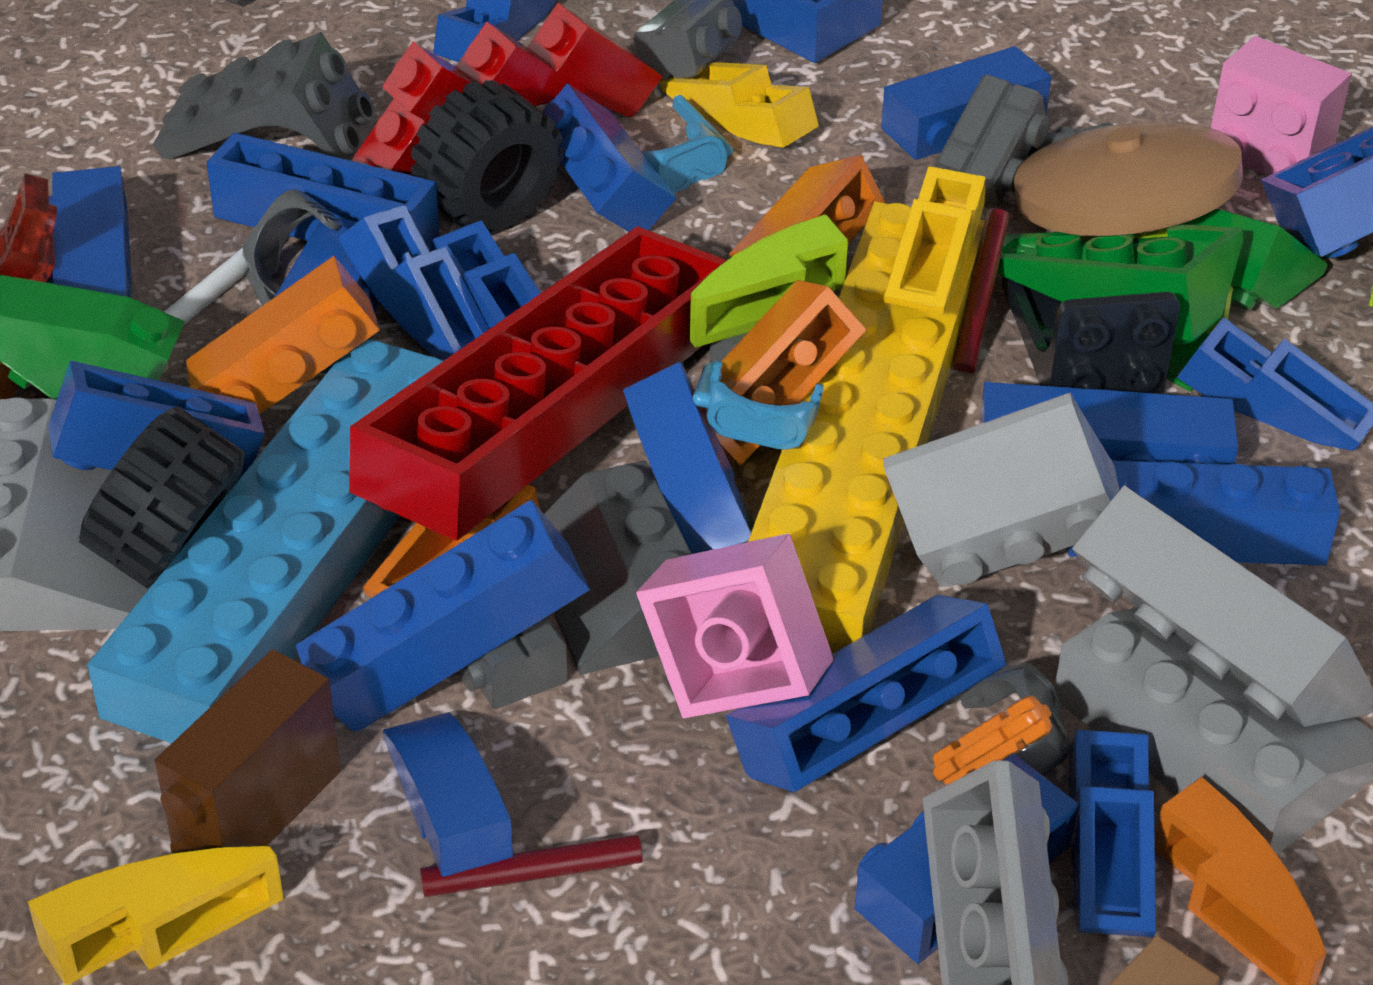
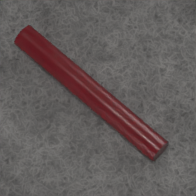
[952,208,1010,373]
[420,834,643,898]

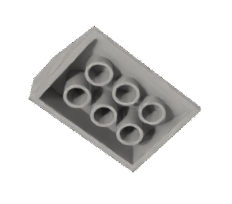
[0,398,150,631]
[1072,485,1373,727]
[1054,608,1373,854]

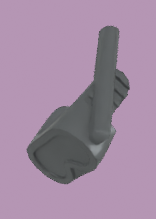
[242,189,343,306]
[943,663,1072,776]

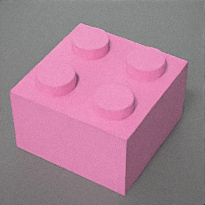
[1211,36,1352,176]
[636,533,834,719]

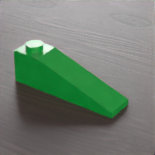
[1166,209,1328,310]
[997,225,1243,345]
[0,275,185,400]

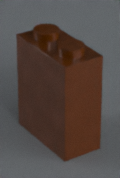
[154,649,341,854]

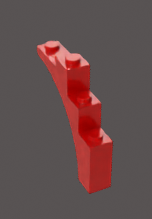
[351,3,663,176]

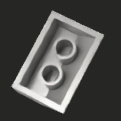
[883,393,1120,587]
[922,760,1068,985]

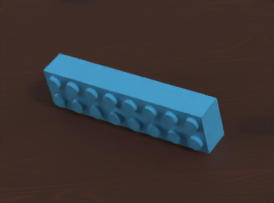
[87,339,444,743]

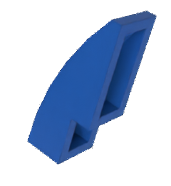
[433,0,558,62]
[338,205,489,360]
[429,220,540,329]
[1177,317,1373,451]
[623,362,754,554]
[382,712,513,877]
[1069,730,1156,937]

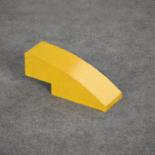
[659,62,819,148]
[884,166,986,314]
[27,846,284,985]

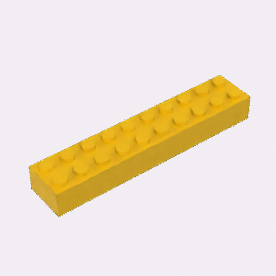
[748,201,985,654]

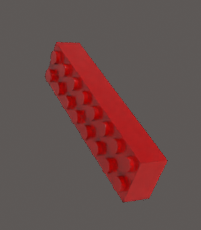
[349,226,727,541]

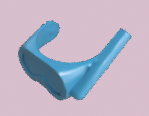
[641,95,734,194]
[693,360,824,450]

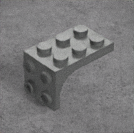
[153,32,376,161]

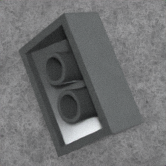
[544,460,691,675]

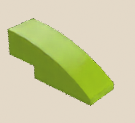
[690,214,848,348]

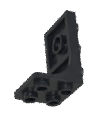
[1001,276,1180,393]

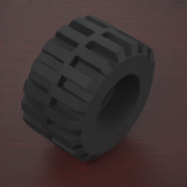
[411,80,564,236]
[79,406,245,589]

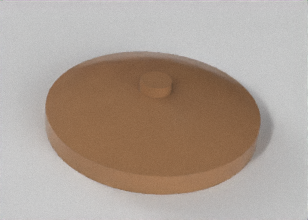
[1014,121,1243,236]

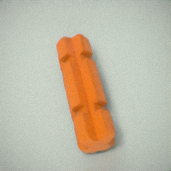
[932,696,1052,785]

